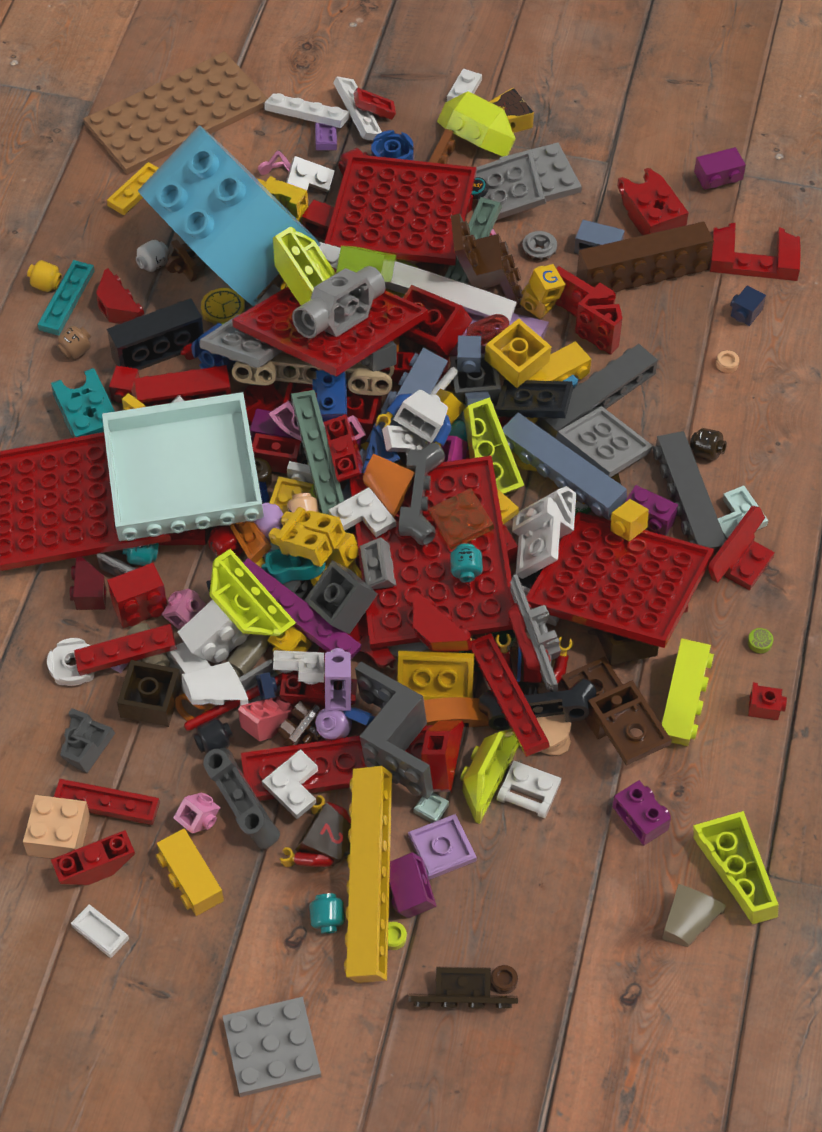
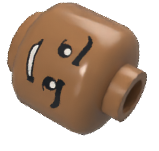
[57,326,91,359]

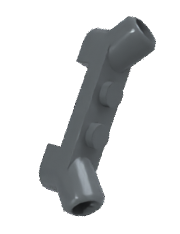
[399,442,445,545]
[203,748,280,849]

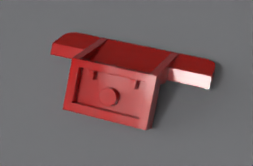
[708,506,775,591]

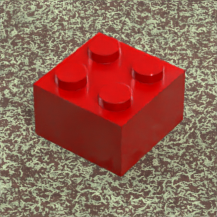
[107,563,167,629]

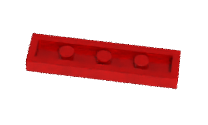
[74,624,177,676]
[54,779,160,825]

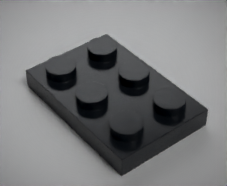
[496,380,573,419]

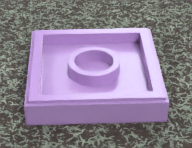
[408,814,477,880]

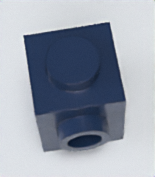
[730,285,766,326]

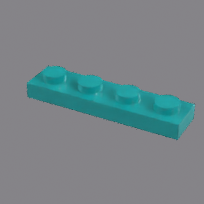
[37,260,95,336]

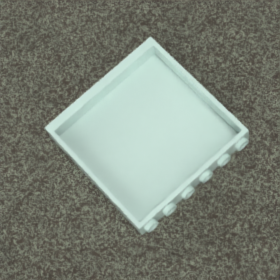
[102,392,264,541]

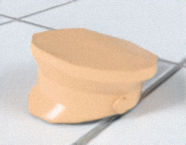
[537,714,572,756]

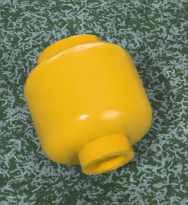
[27,260,62,292]

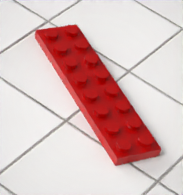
[241,725,433,801]

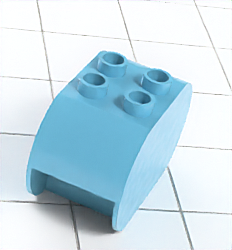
[138,125,321,306]

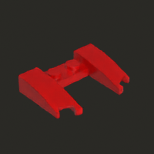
[710,223,801,281]

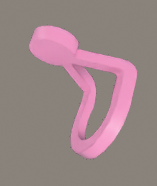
[258,151,291,175]

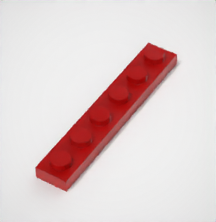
[470,633,550,757]

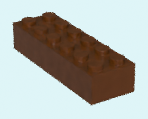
[576,221,714,292]

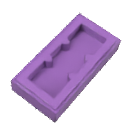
[315,122,337,150]

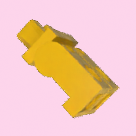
[257,176,309,224]
[268,507,346,567]

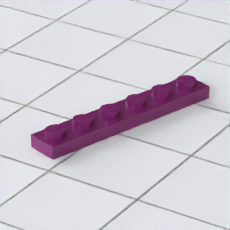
[244,558,362,659]

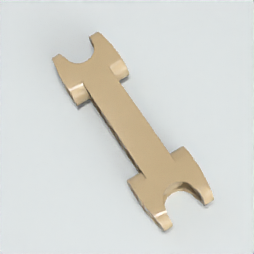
[232,352,394,395]

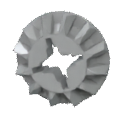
[522,231,557,261]

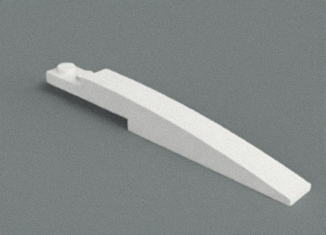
[319,242,517,324]

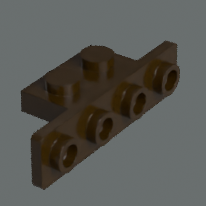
[408,966,518,1009]

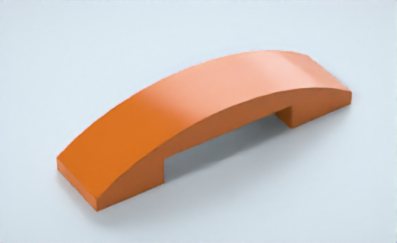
[424,697,489,727]

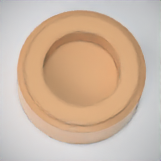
[716,350,739,373]

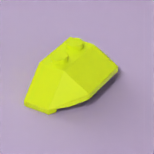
[437,91,516,157]
[273,227,336,305]
[210,549,296,636]
[460,729,519,824]

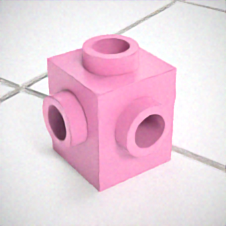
[162,589,206,630]
[174,792,220,834]

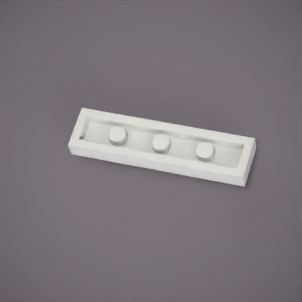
[333,76,382,140]
[265,93,349,128]

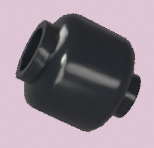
[193,718,233,754]

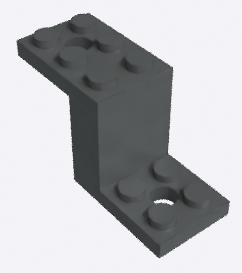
[355,662,433,800]

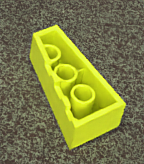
[463,397,524,495]

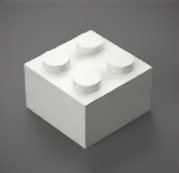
[178,599,250,664]

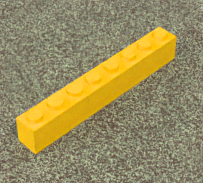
[344,766,392,983]

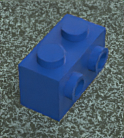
[312,370,347,423]

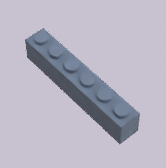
[502,413,627,520]

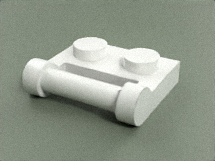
[497,761,561,818]

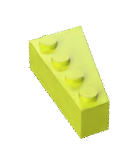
[662,638,714,746]
[693,811,779,925]

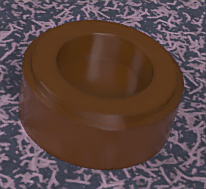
[491,965,518,994]

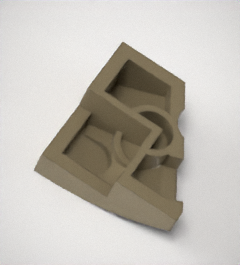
[662,884,726,947]

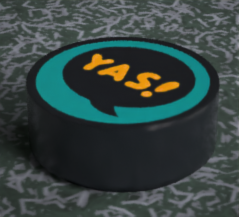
[472,177,488,199]

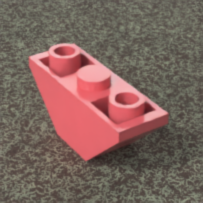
[238,696,294,742]

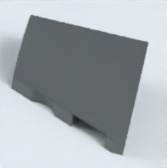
[60,708,115,773]

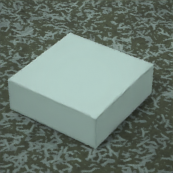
[413,793,449,823]

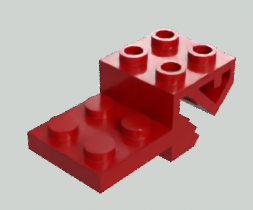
[555,266,623,355]

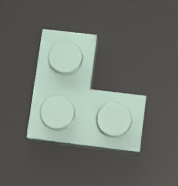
[718,486,768,540]

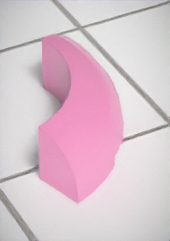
[268,401,366,441]

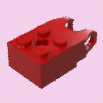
[617,168,689,235]

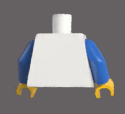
[375,390,452,447]

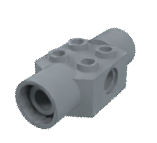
[292,266,385,338]

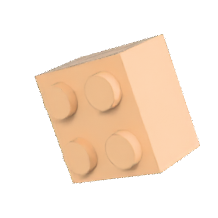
[23,795,90,859]

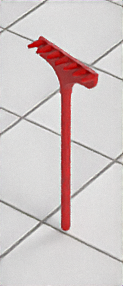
[184,614,395,731]

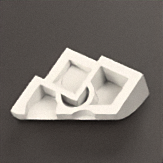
[182,662,248,705]

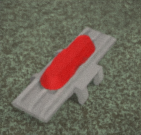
[507,574,561,692]

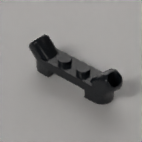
[478,678,597,730]

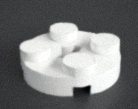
[47,638,95,686]

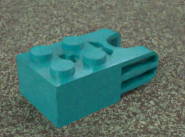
[51,368,115,438]

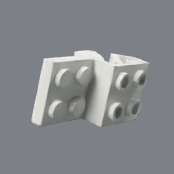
[512,486,576,579]

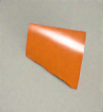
[363,454,415,517]

